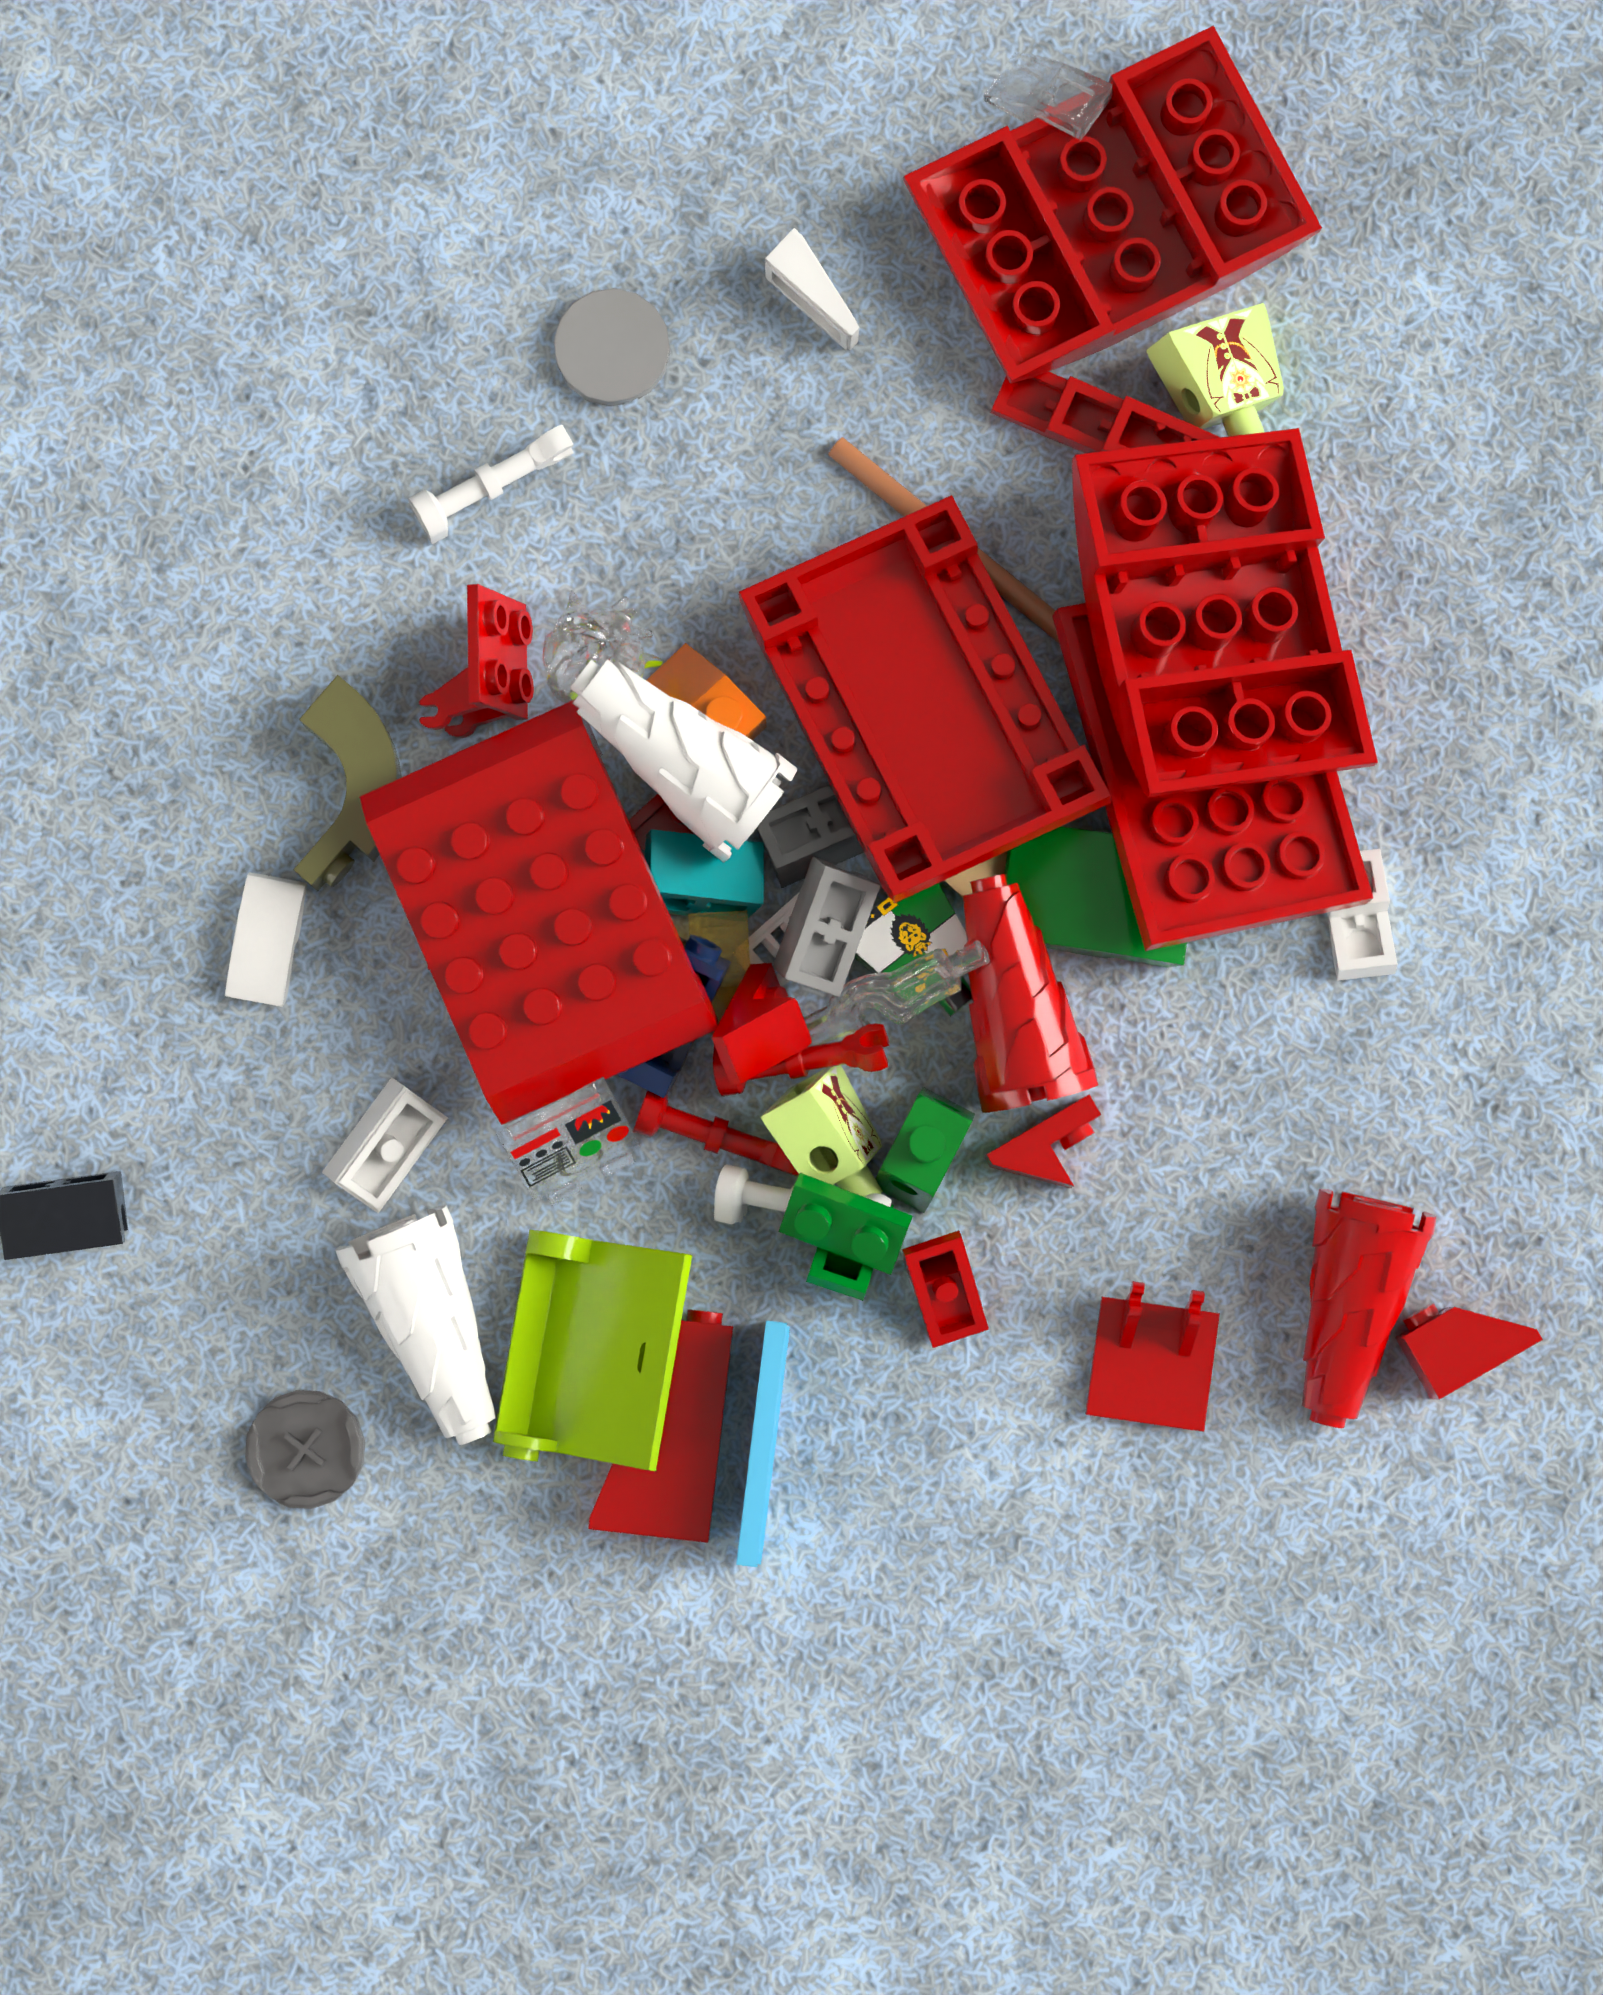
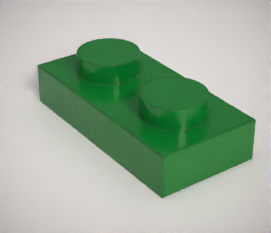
[778,1173,913,1275]

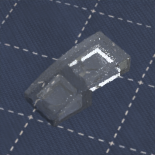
[984,52,1112,140]

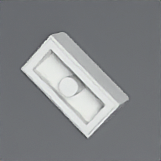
[322,1077,448,1213]

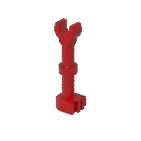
[713,1023,890,1097]
[633,1090,799,1177]

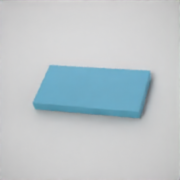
[736,1321,790,1567]

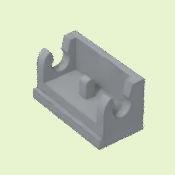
[773,856,881,997]

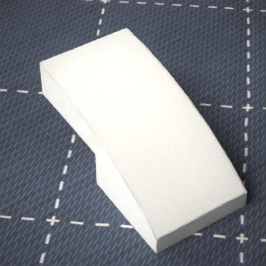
[1327,849,1398,981]
[225,872,307,1007]

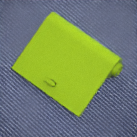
[493,1229,692,1471]

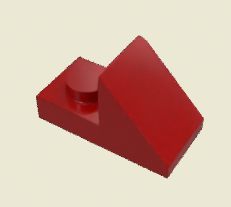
[711,963,812,1085]
[984,1094,1101,1188]
[902,1230,989,1348]

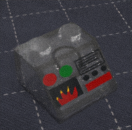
[496,1077,642,1206]

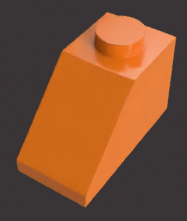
[646,643,767,741]

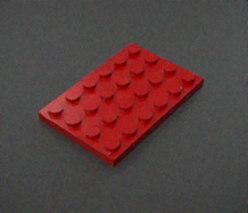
[1052,603,1373,951]

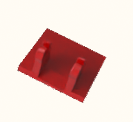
[419,584,534,738]
[1085,1281,1220,1432]

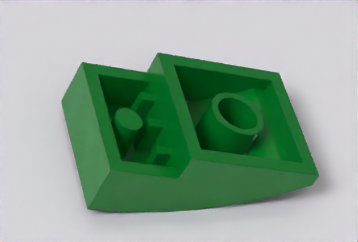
[1004,827,1187,968]

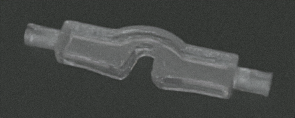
[766,940,990,1078]

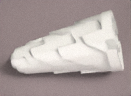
[569,659,797,862]
[335,1205,496,1445]

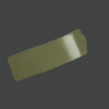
[294,675,402,891]

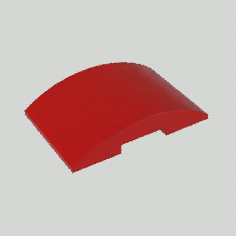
[903,25,1322,384]
[1072,428,1378,798]

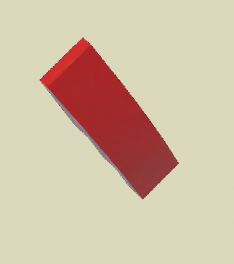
[990,372,1220,453]

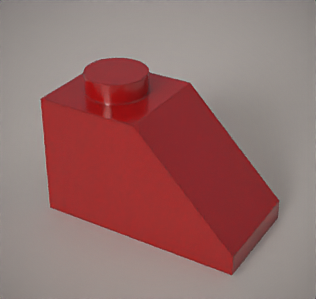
[1395,1303,1543,1400]

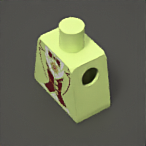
[1146,303,1284,436]
[760,1065,883,1197]

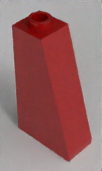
[588,1309,734,1543]

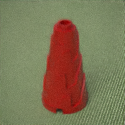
[963,873,1099,1113]
[1302,1189,1437,1428]

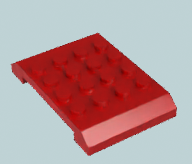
[739,495,1111,903]
[359,699,719,1125]

